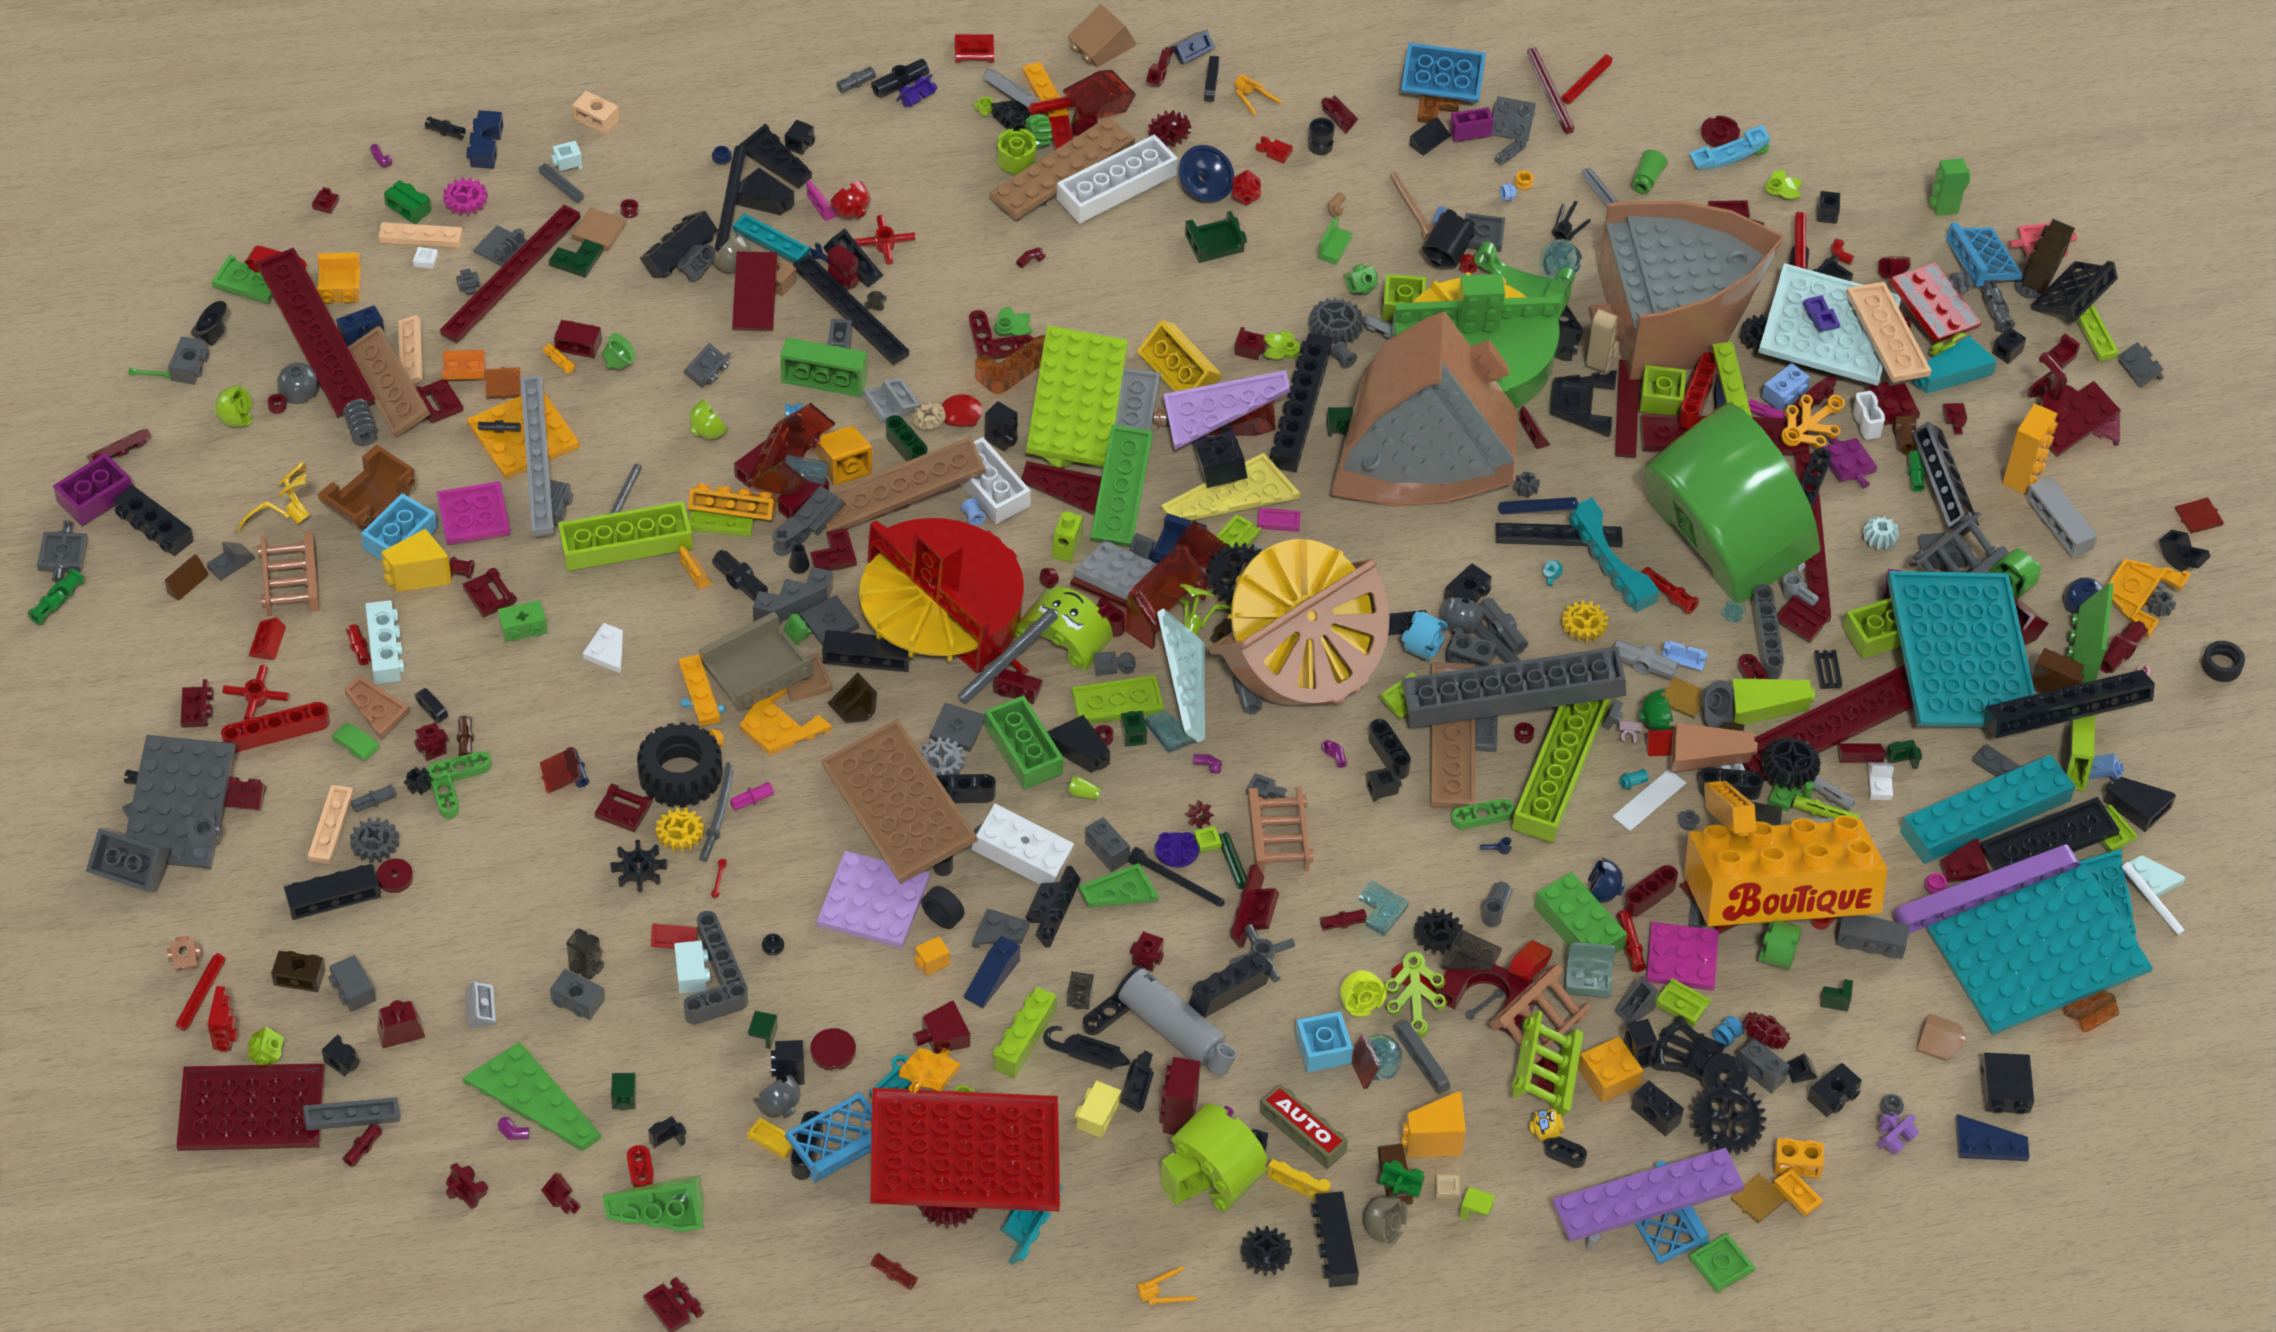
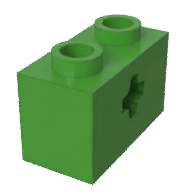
[498,600,547,642]

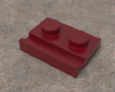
[1777,595,1829,643]

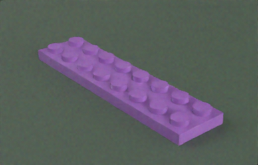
[1552,1148,1744,1242]

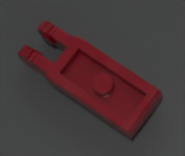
[1792,376,1836,418]

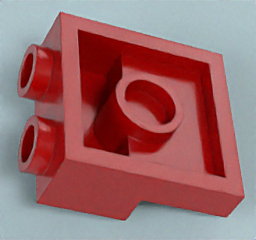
[207,986,238,1052]

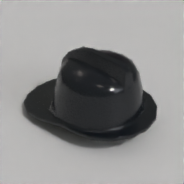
[191,301,227,346]

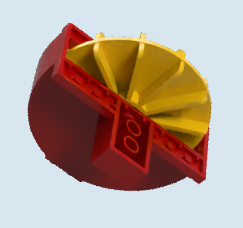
[859,518,1024,674]

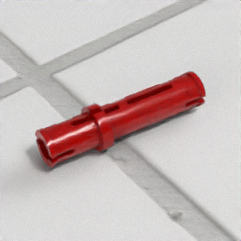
[1617,910,1646,972]

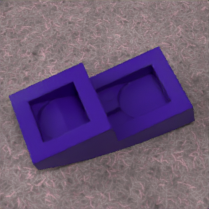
[1802,295,1841,332]

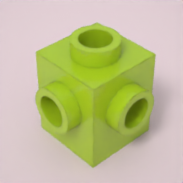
[246,1027,284,1065]

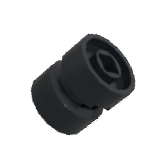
[1308,118,1335,155]

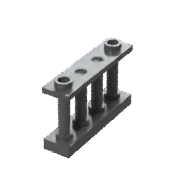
[1909,512,2009,573]

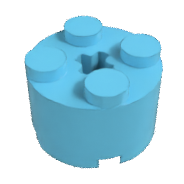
[1401,611,1448,661]

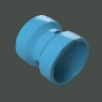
[1712,1016,1744,1047]

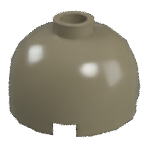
[712,233,751,274]
[1364,1196,1408,1245]

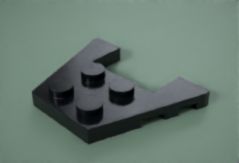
[1550,370,1617,436]

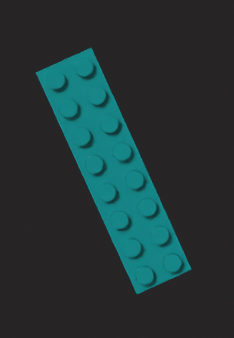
[1900,754,2075,864]

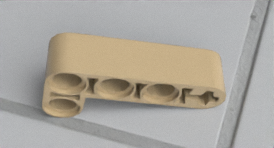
[1586,309,1620,373]

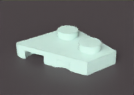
[2125,855,2185,897]

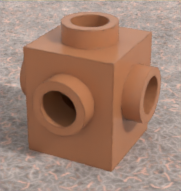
[167,936,201,972]

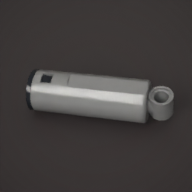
[1115,965,1237,1076]

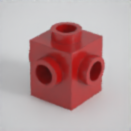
[1232,169,1261,206]

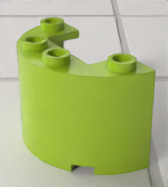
[1171,1103,1268,1212]

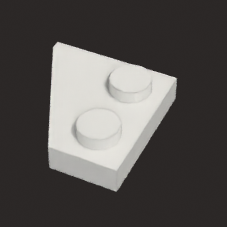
[583,623,623,673]

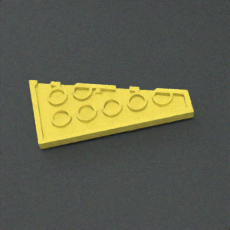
[1161,453,1300,520]

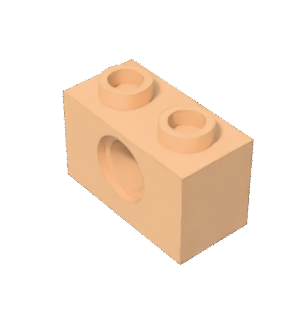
[572,91,619,135]

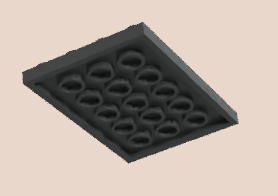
[126,735,235,869]

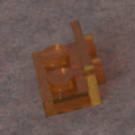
[2062,990,2119,1033]

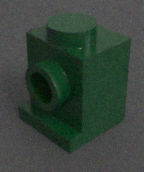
[1327,407,1353,437]
[1121,711,1147,747]

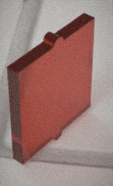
[2175,497,2224,534]
[540,747,582,794]
[1351,1034,1381,1089]

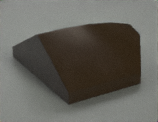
[828,672,877,723]

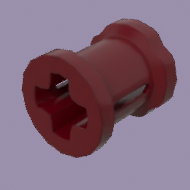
[449,556,475,579]

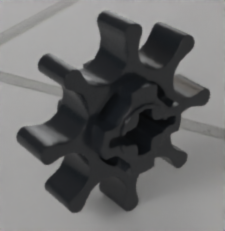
[610,839,667,892]

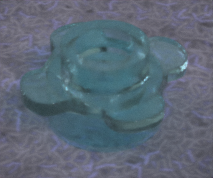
[1721,601,1746,622]

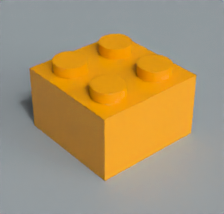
[1578,1036,1644,1103]

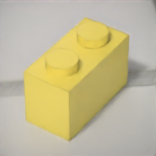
[1074,1080,1122,1138]

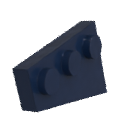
[1955,1114,2030,1161]

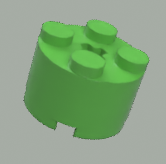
[1990,548,2041,598]
[1759,920,1802,970]

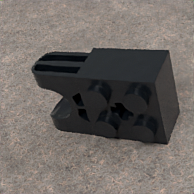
[1192,424,1248,488]

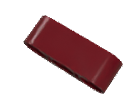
[1623,865,1678,917]

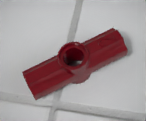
[2100,620,2148,674]

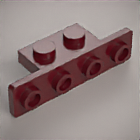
[1231,864,1279,948]

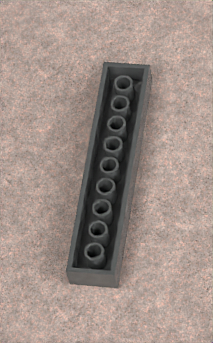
[1402,646,1626,728]

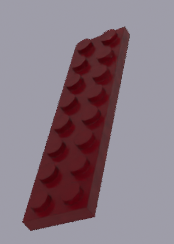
[1641,414,1810,455]

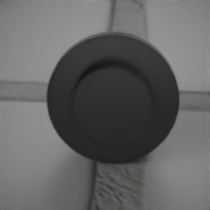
[762,934,784,955]

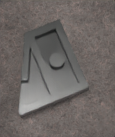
[972,908,1030,948]

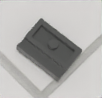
[794,486,845,535]

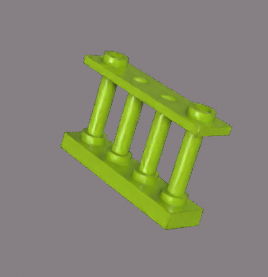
[1512,1010,1584,1116]

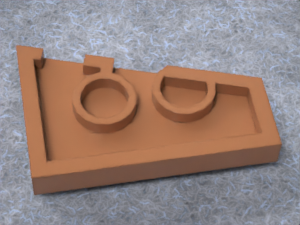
[345,675,410,740]

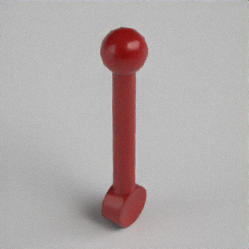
[711,859,727,898]

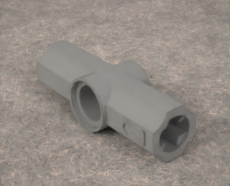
[1615,640,1679,680]

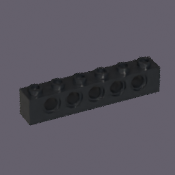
[1912,421,1979,536]

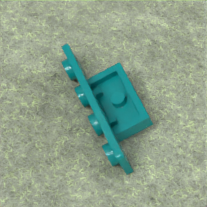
[1000,1185,1063,1264]

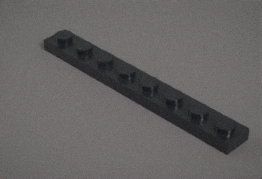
[793,254,909,365]

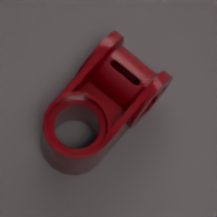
[1096,598,1125,637]

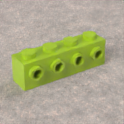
[992,986,1057,1079]

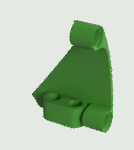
[1474,242,1575,318]

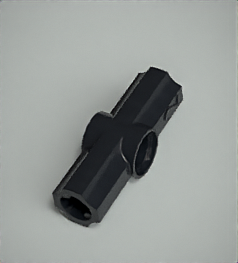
[871,59,930,97]
[712,549,768,601]

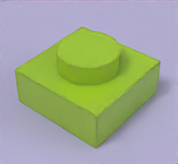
[1194,826,1222,853]

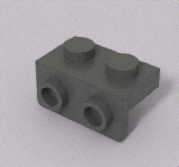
[683,342,732,388]
[2118,342,2164,388]

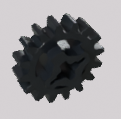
[1740,314,1769,352]
[1414,908,1463,955]
[1240,1226,1292,1276]

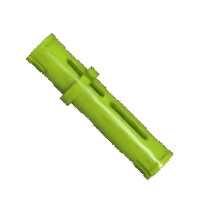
[1792,795,1860,820]

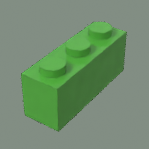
[1929,158,1969,216]

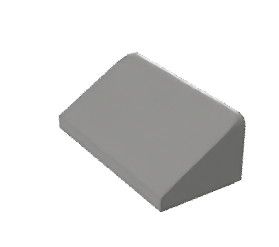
[465,981,496,1028]

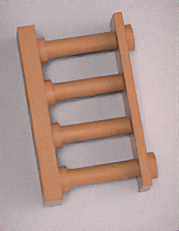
[257,531,320,616]
[1248,786,1314,873]
[1489,964,1591,1064]

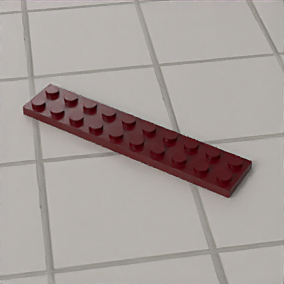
[256,247,375,418]
[1742,665,1914,780]

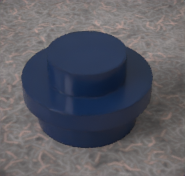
[712,146,732,164]

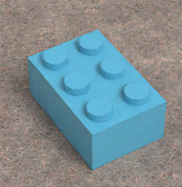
[361,493,437,560]

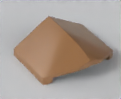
[1917,1014,1966,1061]

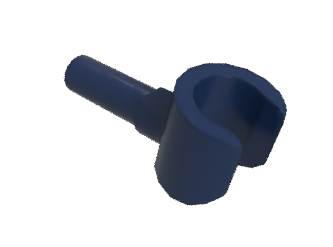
[810,243,829,264]
[1480,837,1512,855]

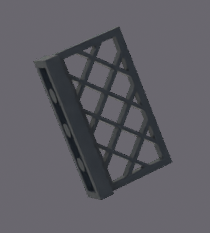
[2031,261,2118,323]

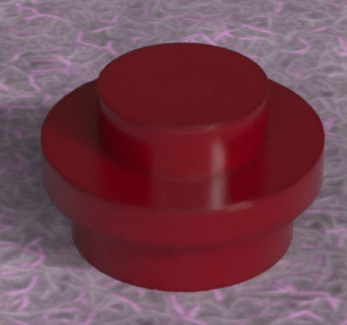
[1039,568,1059,589]

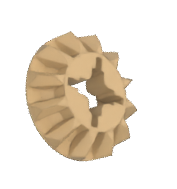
[912,401,945,430]

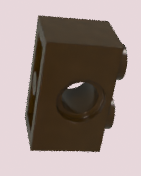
[271,951,325,992]

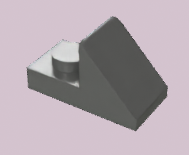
[207,542,255,581]

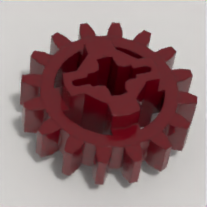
[1148,110,1191,147]
[1742,1012,1791,1050]

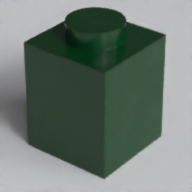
[611,1073,636,1110]

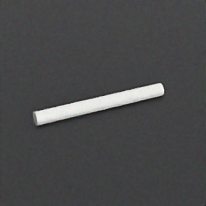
[2121,862,2185,936]

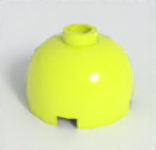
[1340,970,1387,1017]

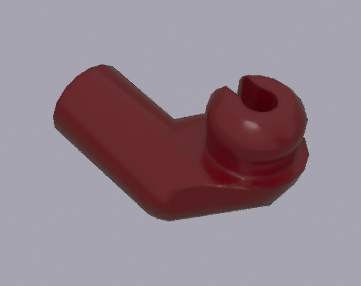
[1016,247,1046,268]

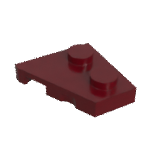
[1940,838,1990,883]

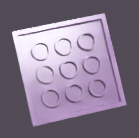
[817,851,930,949]

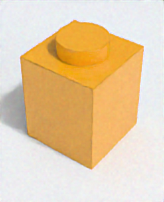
[913,936,950,976]

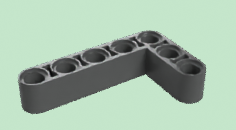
[683,911,748,1025]

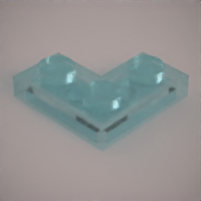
[1359,880,1409,937]

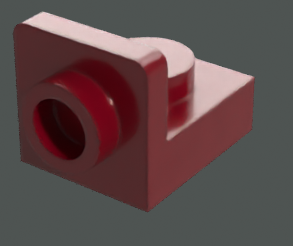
[2048,333,2080,369]

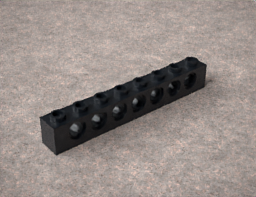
[1270,333,1332,473]
[1984,669,2155,738]

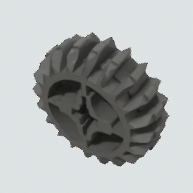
[1309,297,1364,344]

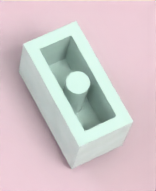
[674,941,710,994]

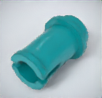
[1619,769,1649,790]

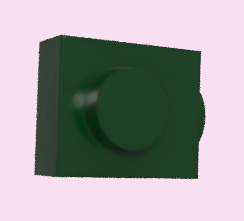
[1886,740,1922,769]

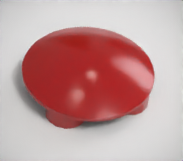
[941,394,982,427]

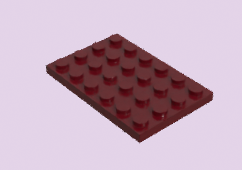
[176,1063,325,1151]

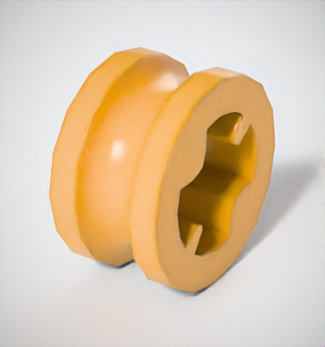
[1515,170,1534,190]

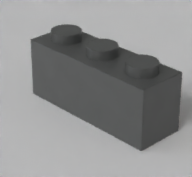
[1836,915,1910,959]

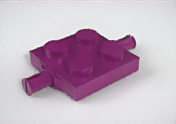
[1822,436,1877,489]

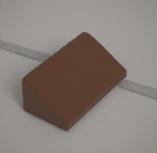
[165,554,208,601]

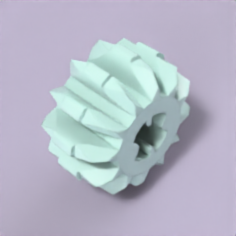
[1863,515,1899,551]

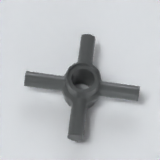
[1230,924,1295,982]

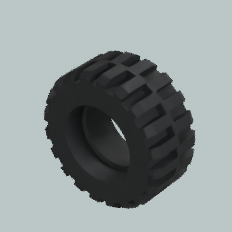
[637,722,723,808]

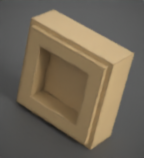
[1436,1174,1460,1200]

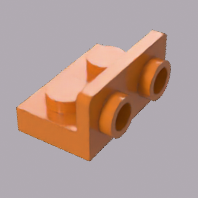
[442,349,486,380]

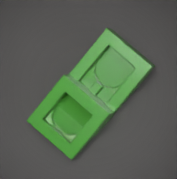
[331,723,380,761]

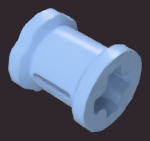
[961,498,986,526]

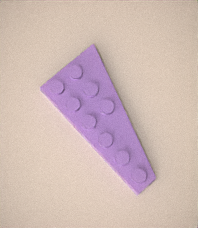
[1163,370,1290,450]

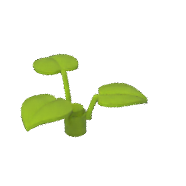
[1155,584,1232,637]

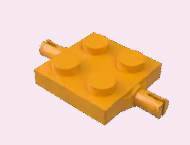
[899,1047,961,1093]

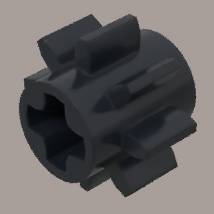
[404,767,433,795]

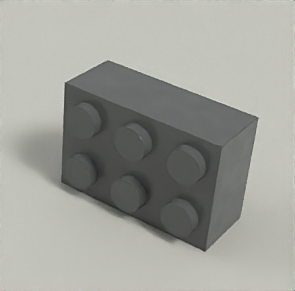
[86,828,170,892]

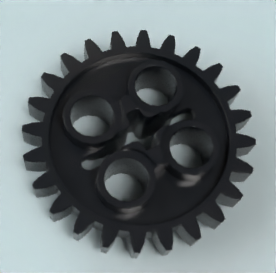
[1206,542,1262,605]
[1690,1081,1767,1155]

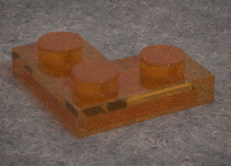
[1417,95,1460,123]

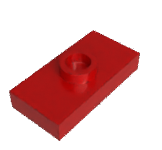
[651,923,698,949]

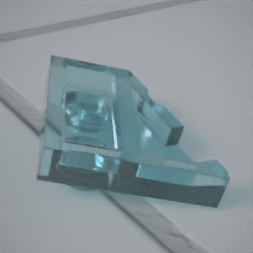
[1145,711,1197,753]

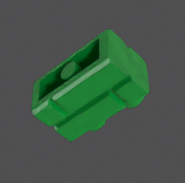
[384,180,431,224]

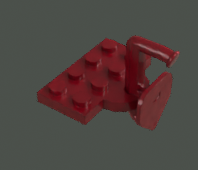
[2027,352,2121,457]

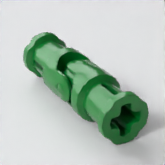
[27,568,85,626]

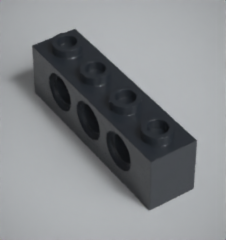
[113,485,194,556]

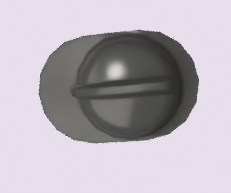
[1699,680,1733,728]

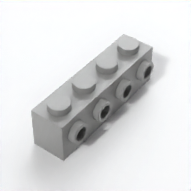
[2026,477,2097,557]

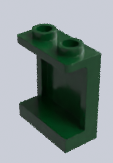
[1185,211,1247,263]

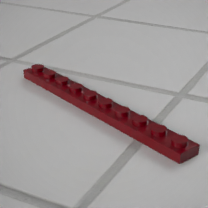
[440,205,581,343]
[1794,453,1831,622]

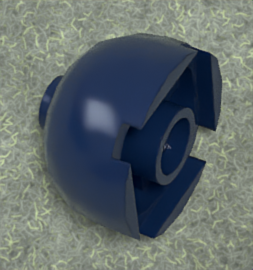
[2063,577,2103,613]
[1587,857,1625,903]

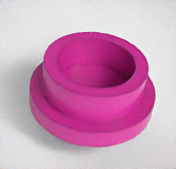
[1925,873,1948,894]

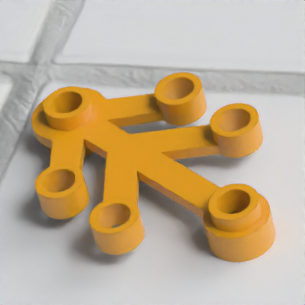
[1781,394,1845,449]

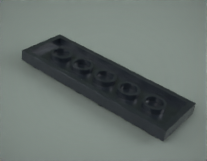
[1980,797,2120,870]

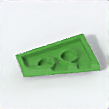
[212,254,272,304]
[1078,863,1159,908]

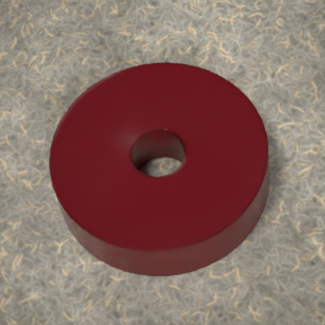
[376,858,413,893]

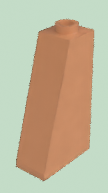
[1671,723,1758,772]

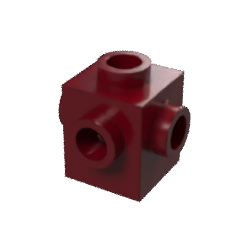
[414,722,448,761]
[1130,931,1164,972]

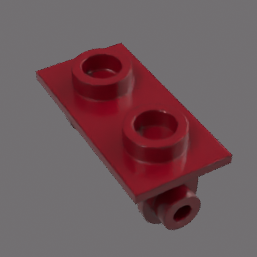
[1321,95,1358,134]

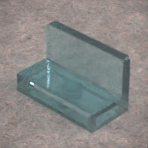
[783,455,828,484]

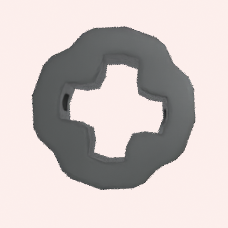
[1330,342,1357,369]

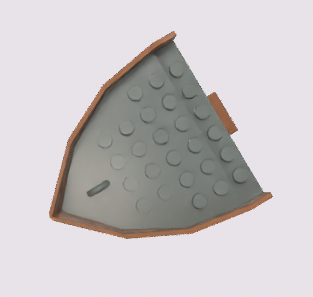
[1589,201,1783,380]
[1331,311,1518,506]

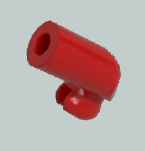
[1831,239,1855,265]

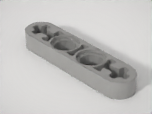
[983,68,1042,107]

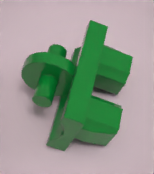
[1379,1160,1425,1198]

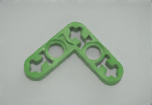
[428,751,492,819]

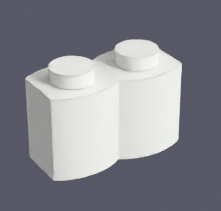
[1852,391,1885,440]

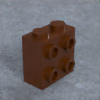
[2032,648,2085,693]

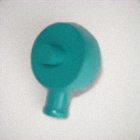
[1543,560,1563,586]

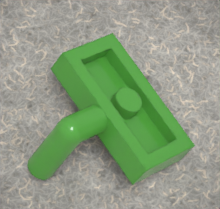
[1767,782,1814,812]

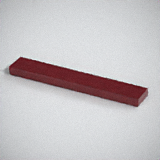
[1615,359,1639,458]

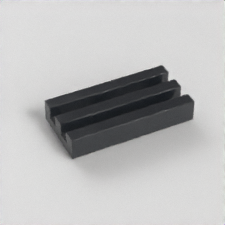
[1814,650,1842,689]

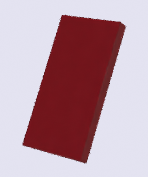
[732,251,778,331]

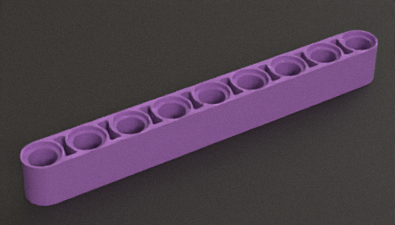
[1893,845,2080,934]

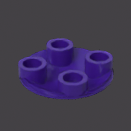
[1155,832,1199,867]

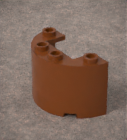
[318,444,415,530]

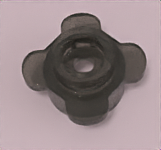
[864,291,887,311]

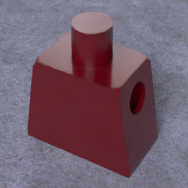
[377,1000,426,1048]
[913,1000,970,1054]

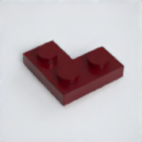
[810,528,857,571]

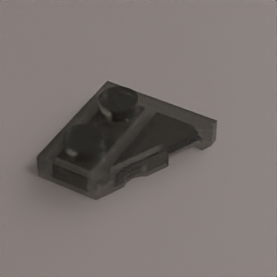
[1441,929,1502,970]

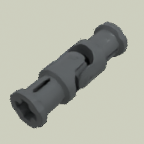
[1979,280,2015,332]

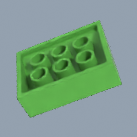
[2067,583,2114,683]

